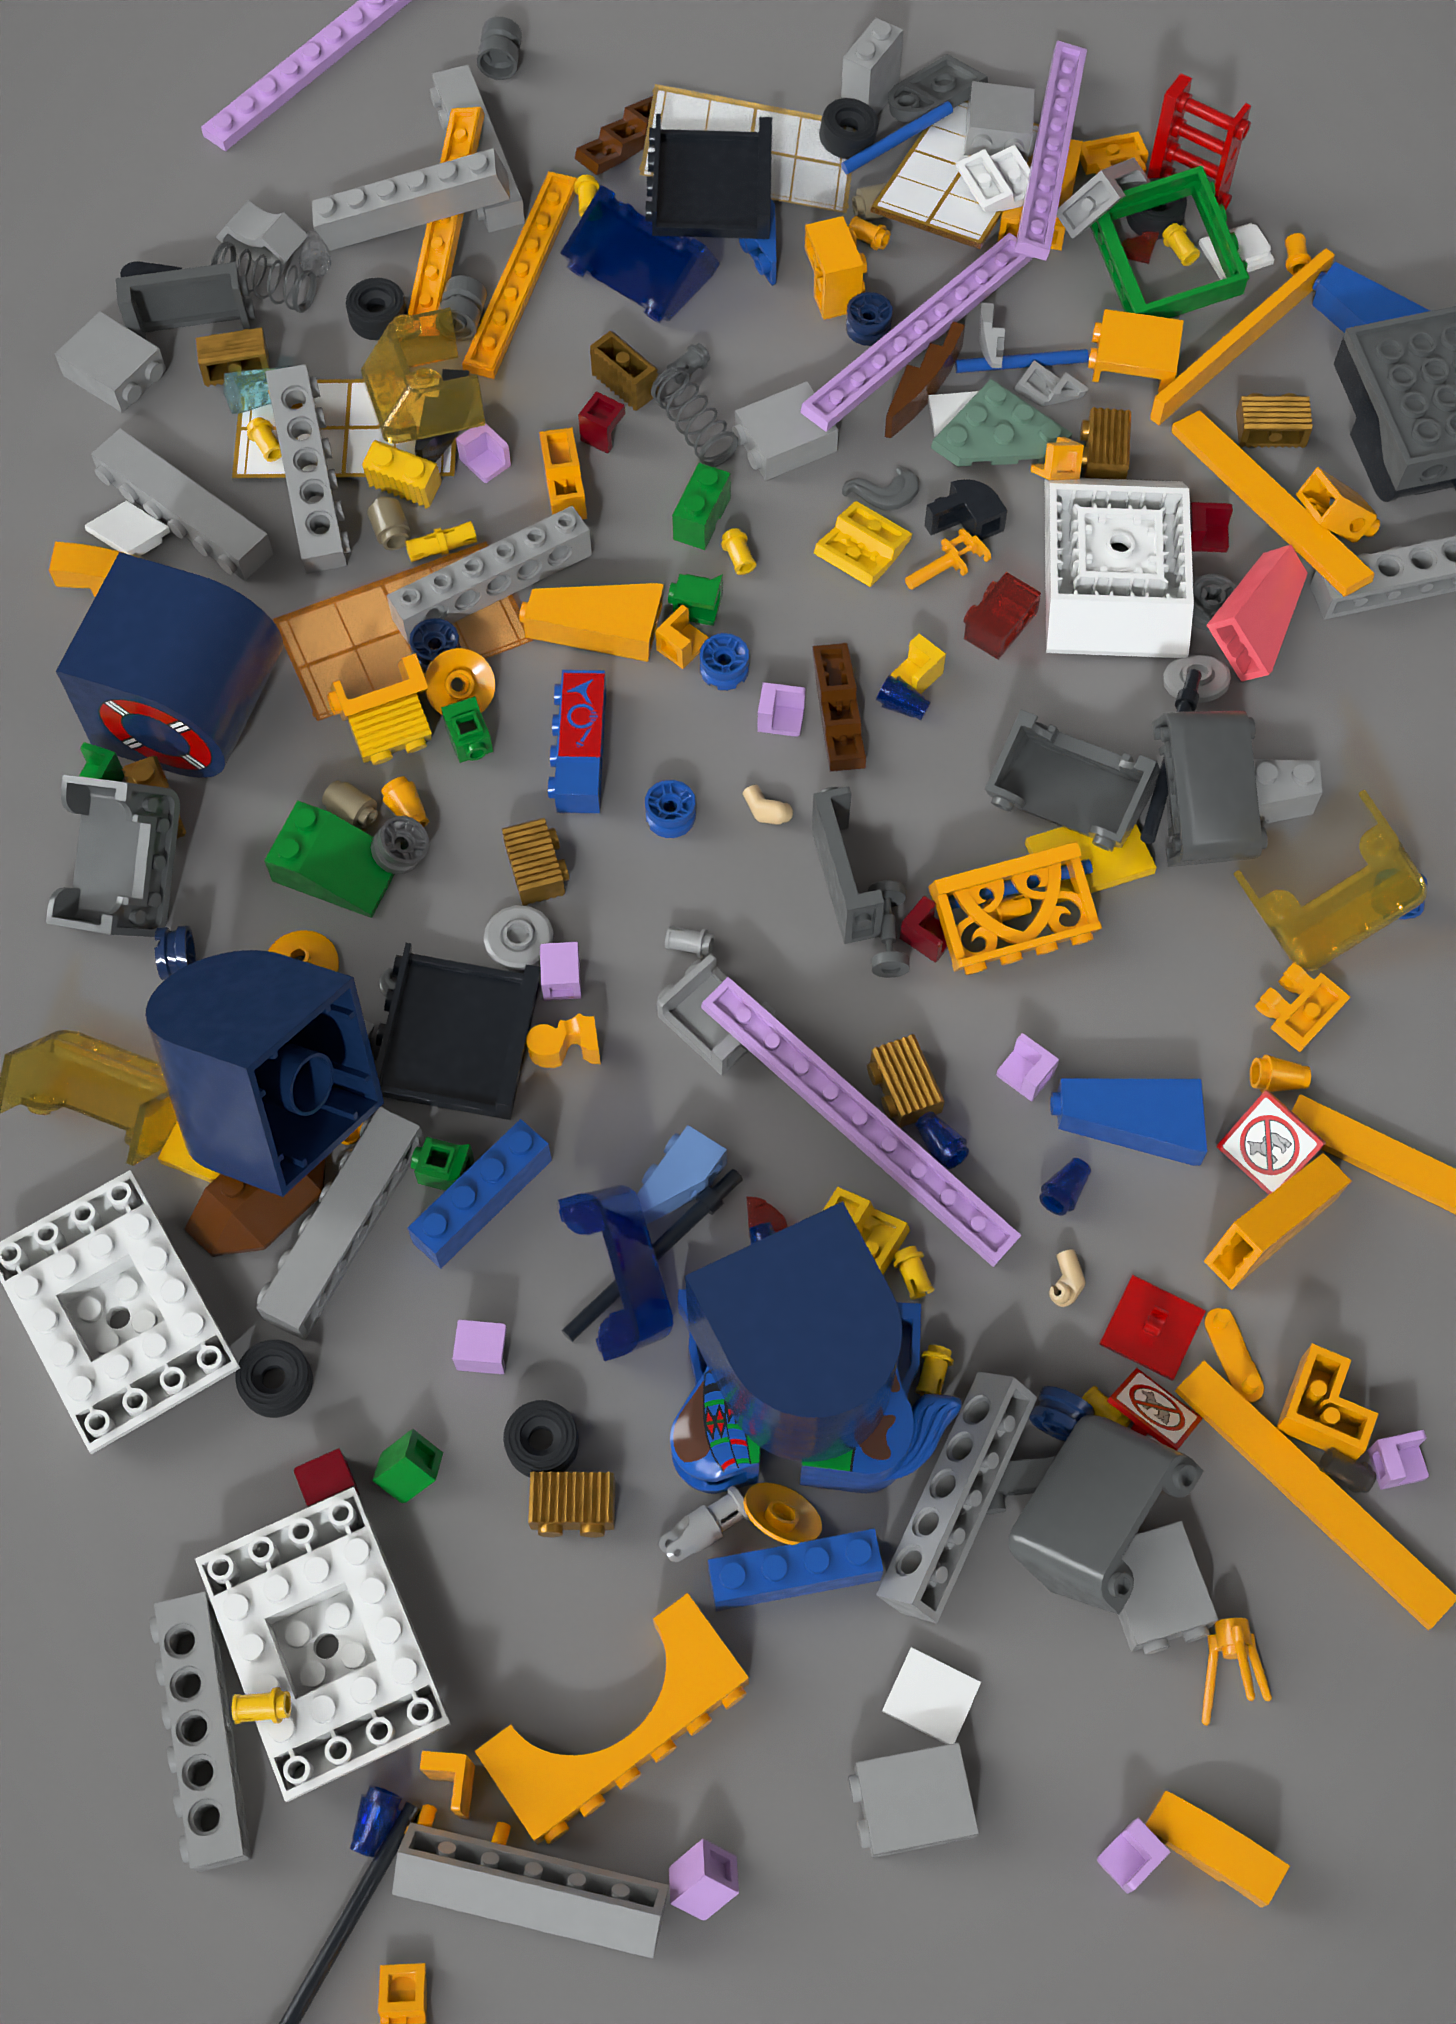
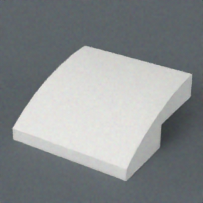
[956,145,1030,212]

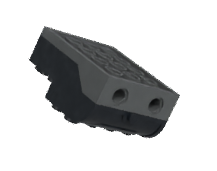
[1333,306,1456,502]

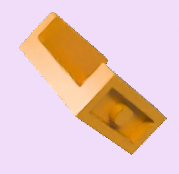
[1088,309,1184,393]
[326,653,428,721]

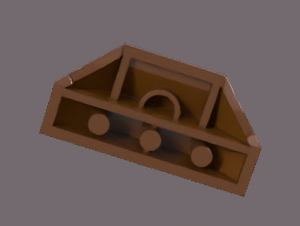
[184,1157,327,1257]

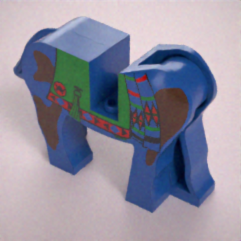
[670,1289,962,1494]

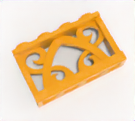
[928,842,1102,975]

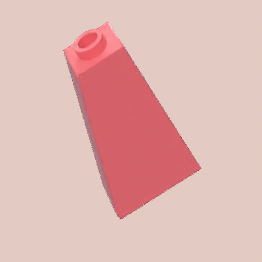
[1207,544,1308,682]

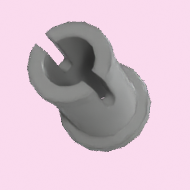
[665,925,714,958]

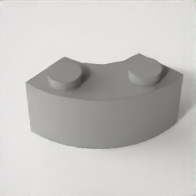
[216,200,309,267]

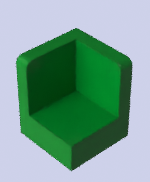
[79,742,125,782]
[372,1429,443,1504]

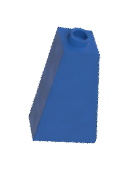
[1312,262,1430,333]
[1050,1078,1207,1166]

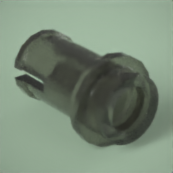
[1319,1447,1376,1493]

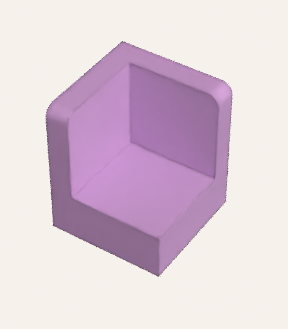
[456,420,511,483]
[757,682,806,737]
[540,942,582,1001]
[996,1033,1059,1102]
[452,1320,507,1374]
[1367,1430,1429,1490]
[1097,1818,1170,1894]
[669,1839,739,1920]

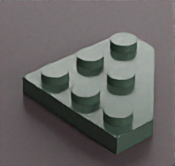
[931,379,1073,467]

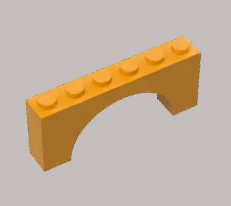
[475,1593,749,1845]

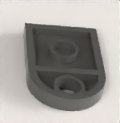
[888,54,988,123]

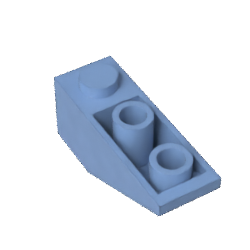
[619,1125,727,1234]

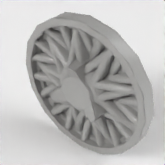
[1163,654,1231,703]
[484,905,554,970]

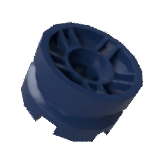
[846,292,893,346]
[409,618,461,673]
[154,926,196,980]
[1029,1386,1095,1442]

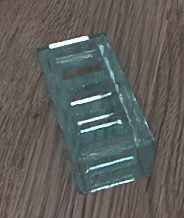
[224,366,290,414]

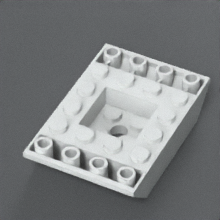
[1045,478,1194,658]
[0,1170,240,1454]
[195,1487,451,1802]

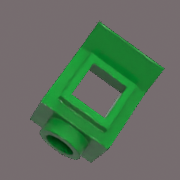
[668,574,723,626]
[441,696,493,763]
[410,1137,474,1191]

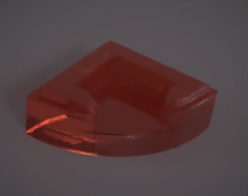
[1122,232,1159,264]
[746,1196,788,1238]

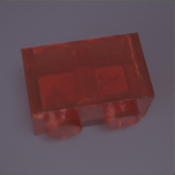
[963,572,1041,660]

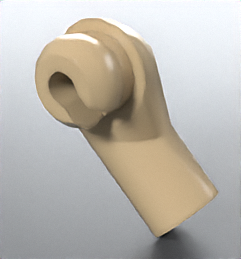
[743,785,793,825]
[1049,1249,1086,1307]

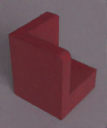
[578,391,626,453]
[1190,502,1233,553]
[899,896,948,963]
[294,1448,360,1507]

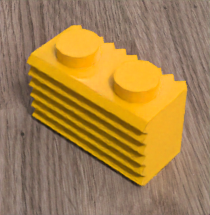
[362,440,442,509]
[348,693,432,765]

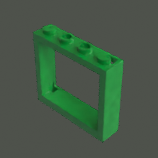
[1090,166,1250,318]

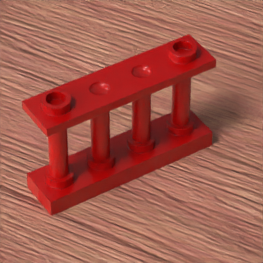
[1147,73,1251,211]

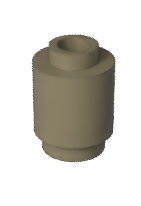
[852,182,894,221]
[367,497,410,550]
[322,780,378,830]

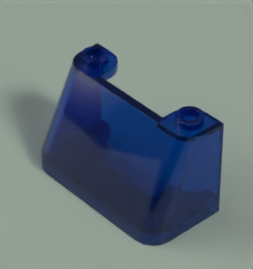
[560,185,720,324]
[556,1185,674,1361]

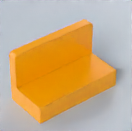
[420,1751,476,1820]

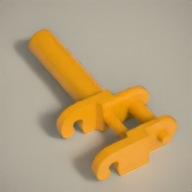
[905,528,991,590]

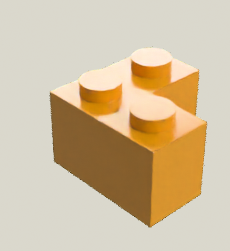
[805,216,867,320]
[1276,1343,1379,1463]

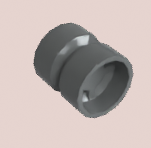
[477,17,522,80]
[435,275,487,340]

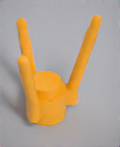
[1202,1618,1272,1726]

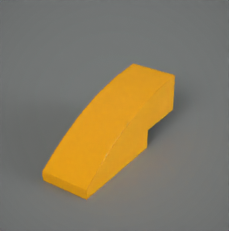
[539,427,587,520]
[49,541,143,597]
[1145,1790,1290,1908]

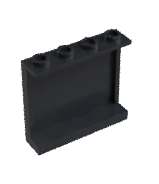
[645,114,772,239]
[373,942,541,1120]

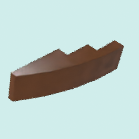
[575,90,671,176]
[884,322,965,438]
[812,643,866,772]

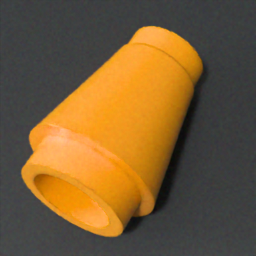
[381,776,429,827]
[1250,1055,1311,1093]

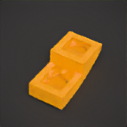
[378,1963,427,2024]

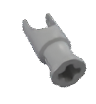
[658,1485,750,1562]

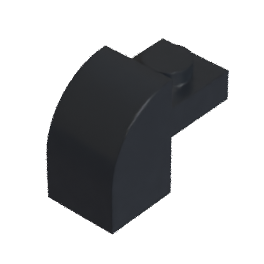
[924,479,1008,541]

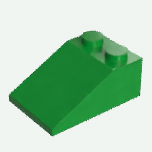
[264,800,395,918]

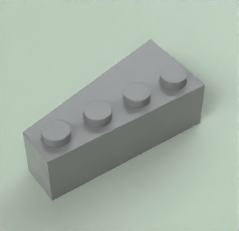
[1167,759,1323,843]

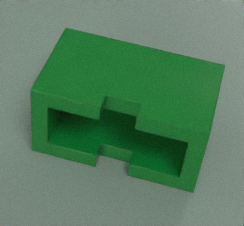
[672,463,731,550]

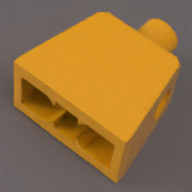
[1296,467,1380,543]

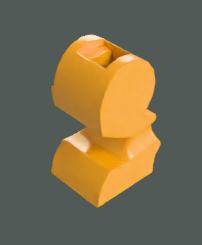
[526,1013,601,1068]

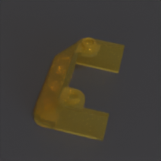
[361,308,485,444]
[1233,789,1427,971]
[0,1030,177,1166]

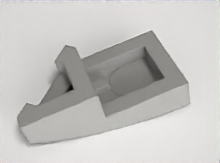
[979,303,1005,368]
[1014,360,1089,406]

